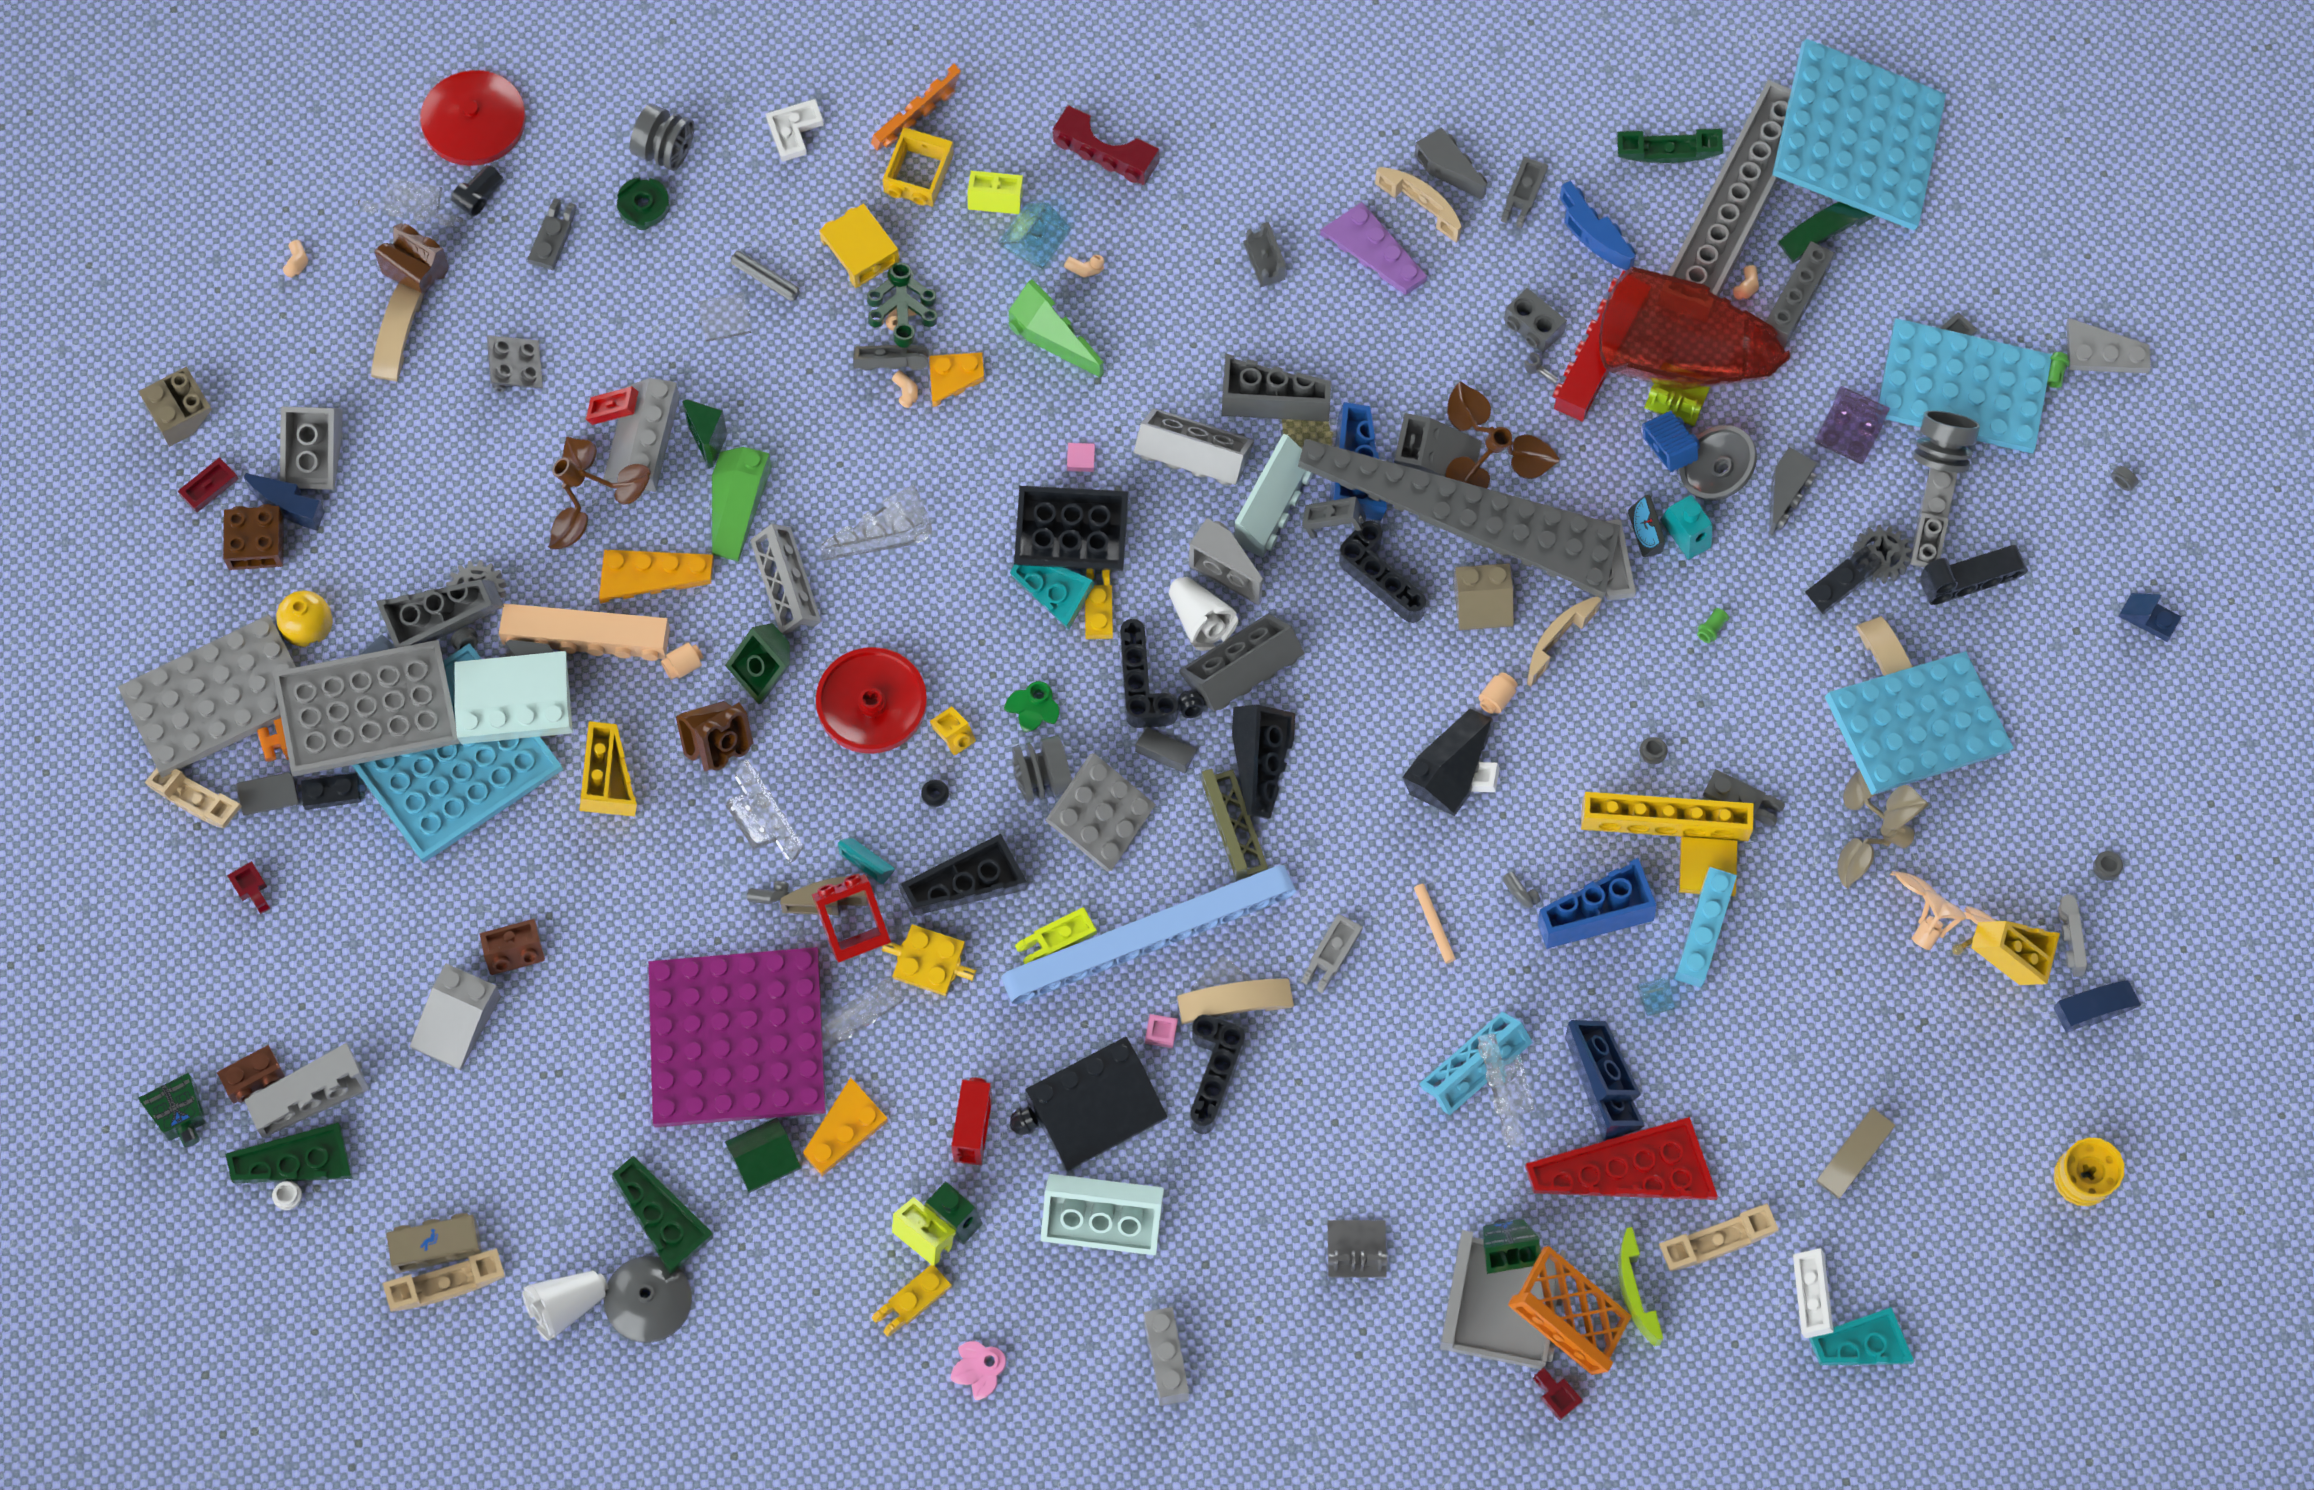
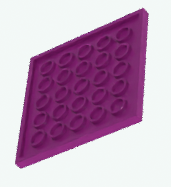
[648,947,826,1128]

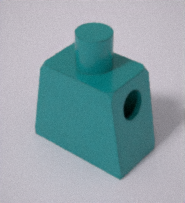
[1660,495,1713,560]

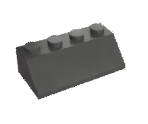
[1179,613,1305,711]

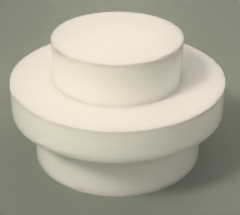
[272,1181,302,1210]

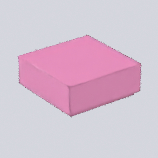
[1067,443,1095,472]
[1145,1014,1178,1048]

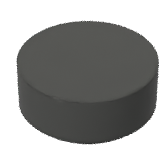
[2111,465,2139,491]
[2093,851,2123,881]

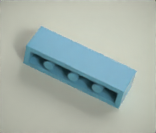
[1674,867,1737,988]

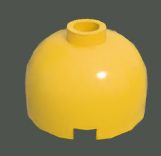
[276,590,333,647]

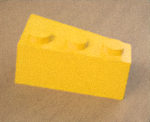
[579,721,637,817]
[1971,921,2060,985]

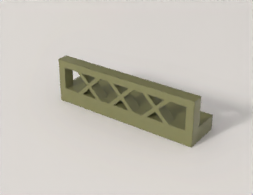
[1201,769,1268,881]

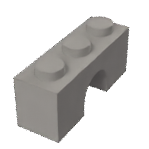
[1144,1307,1189,1406]

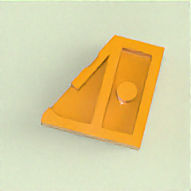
[929,352,984,407]

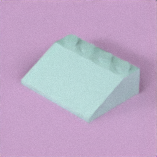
[455,651,573,744]

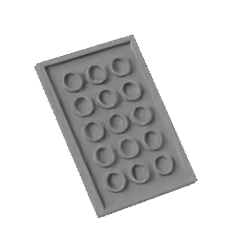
[118,615,296,778]
[273,640,460,777]

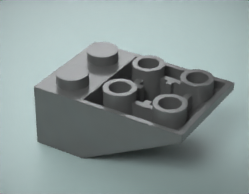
[1394,413,1482,477]

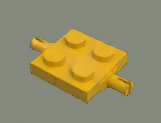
[882,924,976,996]

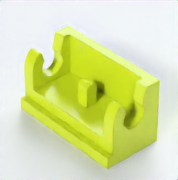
[968,171,1023,214]
[892,1197,956,1266]

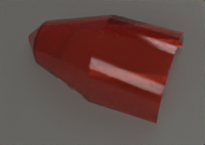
[1599,266,1791,390]

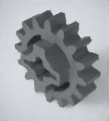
[1852,525,1912,584]

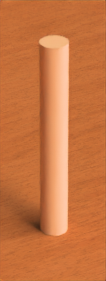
[1414,884,1456,964]

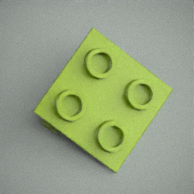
[1644,363,1713,426]

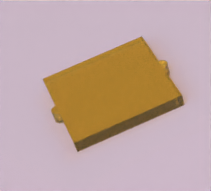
[1281,419,1333,449]

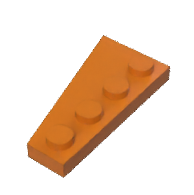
[871,63,961,151]

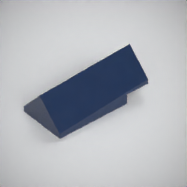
[1565,1020,1645,1141]

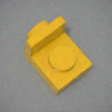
[929,706,976,755]

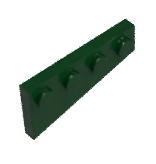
[225,1122,353,1184]
[612,1155,714,1275]

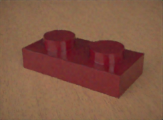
[178,457,239,513]

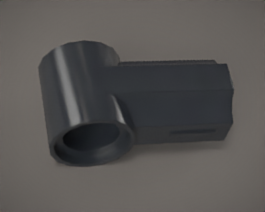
[451,165,504,217]

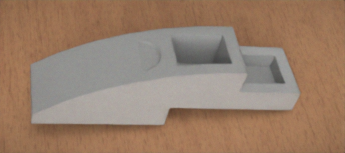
[1910,468,1957,568]

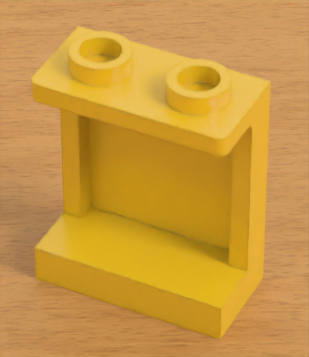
[819,203,900,288]

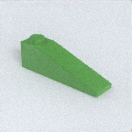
[1008,279,1104,377]

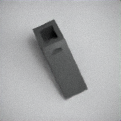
[1414,127,1487,199]
[1769,447,1817,535]

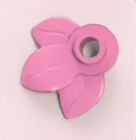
[951,1341,1006,1400]

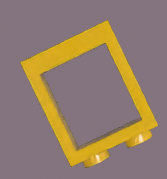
[882,127,954,207]

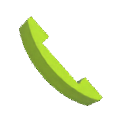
[1618,1227,1663,1347]

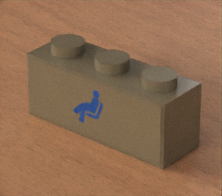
[386,1213,482,1274]

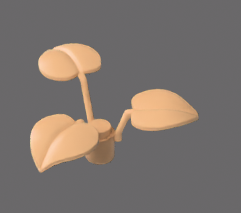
[1890,871,1995,950]

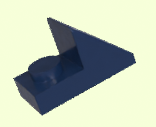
[2118,593,2182,642]

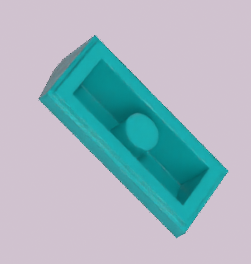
[838,838,895,885]

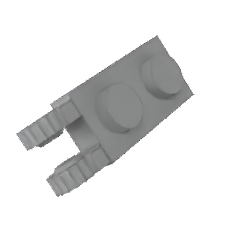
[2058,894,2087,977]
[1301,913,1363,993]

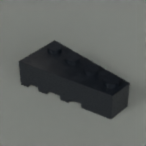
[900,834,1027,916]

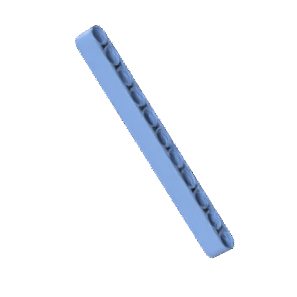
[1001,865,1296,1004]

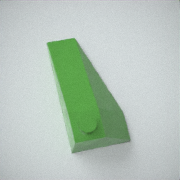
[712,447,772,562]

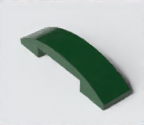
[1617,128,1723,163]
[1778,202,1876,263]

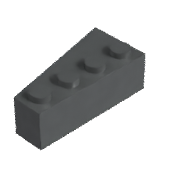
[1222,353,1331,422]
[376,579,504,648]

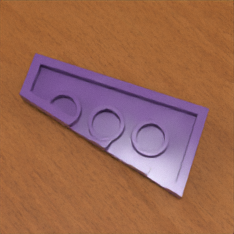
[1320,202,1427,295]

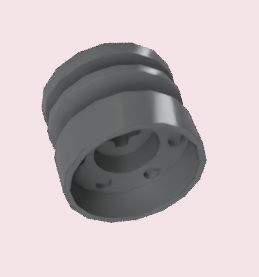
[629,103,695,171]
[1913,411,1980,473]
[1012,735,1072,803]

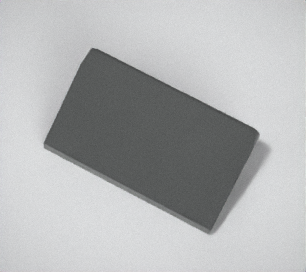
[1135,727,1197,773]
[236,772,299,816]

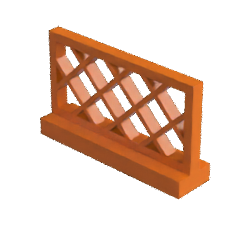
[1508,1246,1632,1375]

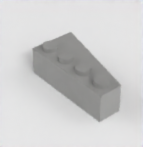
[244,1043,370,1138]

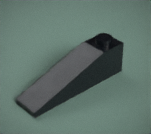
[1232,705,1296,819]
[1402,709,1494,816]

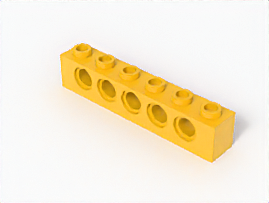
[1581,792,1754,841]

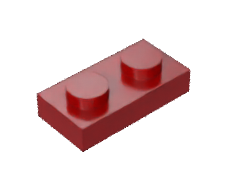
[586,386,639,425]

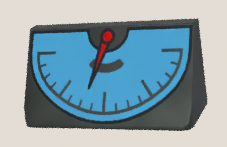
[1628,494,1665,557]

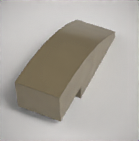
[780,875,868,916]
[1816,1108,1896,1199]

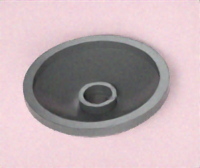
[1679,425,1757,501]
[604,1256,692,1343]

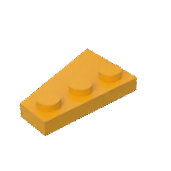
[803,1077,888,1176]

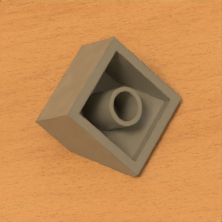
[1453,563,1514,630]

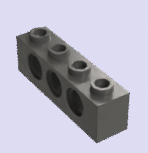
[1760,242,1835,350]

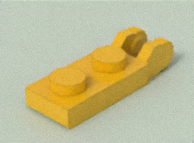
[1085,569,1113,639]
[872,1265,952,1336]

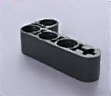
[1339,520,1426,623]
[1919,545,2028,605]
[1120,619,1178,728]
[1190,1014,1245,1134]

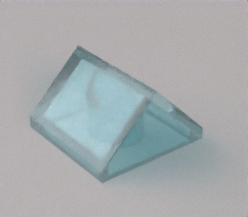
[998,203,1071,270]

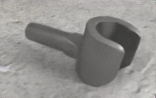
[1524,353,1558,384]

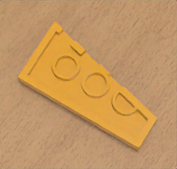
[599,549,714,604]

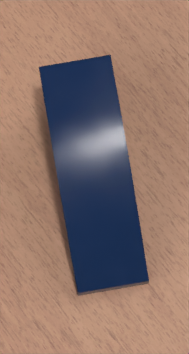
[244,473,324,531]
[2054,980,2141,1033]

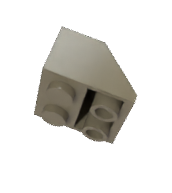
[138,366,212,447]

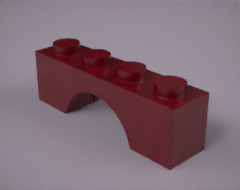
[1053,105,1159,186]

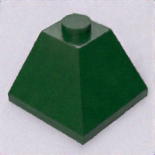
[725,623,790,705]

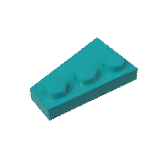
[1010,565,1095,630]
[1809,1307,1915,1365]

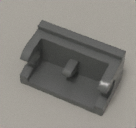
[1243,222,1286,287]
[1302,497,1366,538]

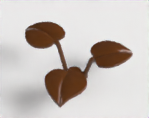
[1445,381,1560,489]
[547,437,651,549]

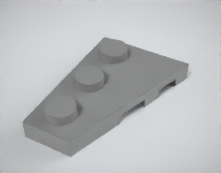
[2066,318,2151,373]
[1605,519,1636,600]

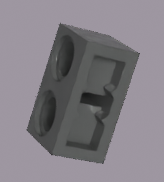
[1504,288,1567,353]

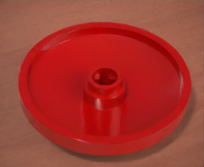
[420,70,526,166]
[816,647,927,754]

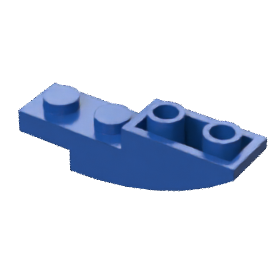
[1559,180,1636,271]

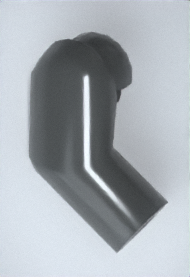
[1503,872,1540,908]
[747,881,789,904]

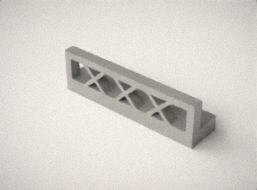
[750,524,821,635]

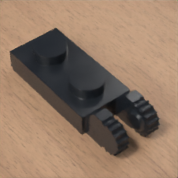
[1805,546,1881,614]

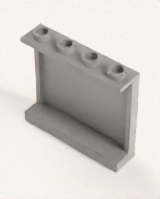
[1440,1230,1569,1370]

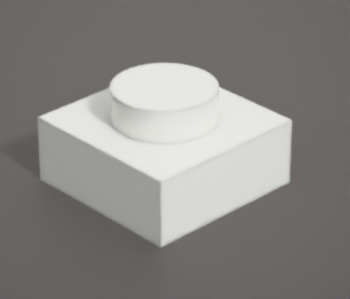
[1471,762,1500,792]

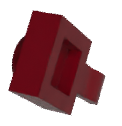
[227,861,270,915]
[1533,1367,1583,1421]

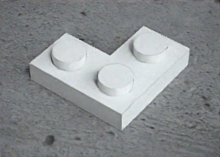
[766,99,824,162]

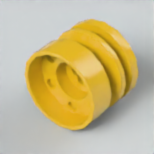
[2054,1137,2124,1207]

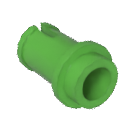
[2047,352,2070,388]
[1697,608,1729,643]

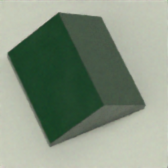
[682,399,728,469]
[725,1118,801,1193]

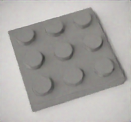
[1045,753,1156,872]

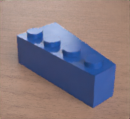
[1329,402,1387,521]
[1538,858,1657,949]

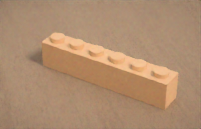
[499,604,670,661]

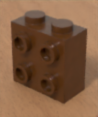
[223,504,284,570]

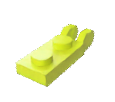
[1015,907,1097,964]

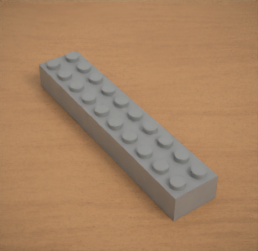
[1658,80,1791,322]

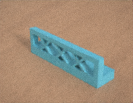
[1419,1012,1533,1115]

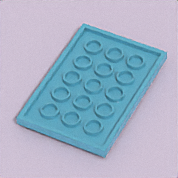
[1875,318,2052,454]
[1825,651,2013,795]

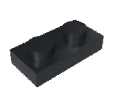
[301,773,361,810]

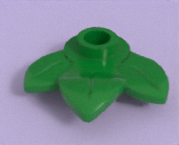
[1004,681,1059,733]

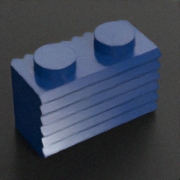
[1642,410,1700,473]

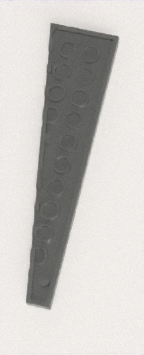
[1298,439,1621,599]

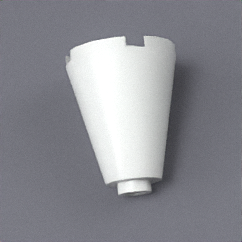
[1169,577,1238,651]
[522,1271,608,1341]

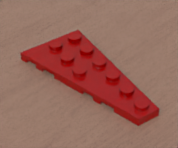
[1525,1117,1718,1200]

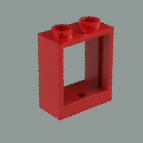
[811,874,891,963]
[951,1077,993,1166]

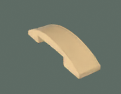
[1375,167,1462,243]
[371,283,425,382]
[1527,596,1602,687]
[1856,616,1912,676]
[145,768,242,828]
[1177,979,1294,1024]
[1659,1203,1779,1272]
[382,1248,505,1312]

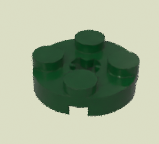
[617,177,670,231]

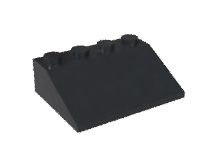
[1014,485,1129,571]
[1025,1036,1168,1172]

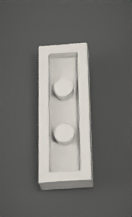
[1793,1248,1833,1338]

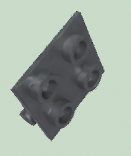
[487,335,543,393]
[1327,1220,1387,1278]

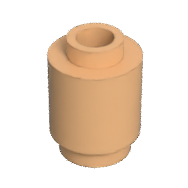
[661,642,704,680]
[1478,672,1518,714]

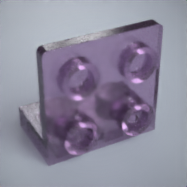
[1815,386,1890,464]

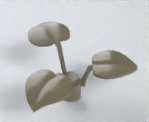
[1838,769,1929,889]

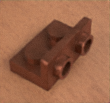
[479,918,545,975]
[217,1045,285,1104]

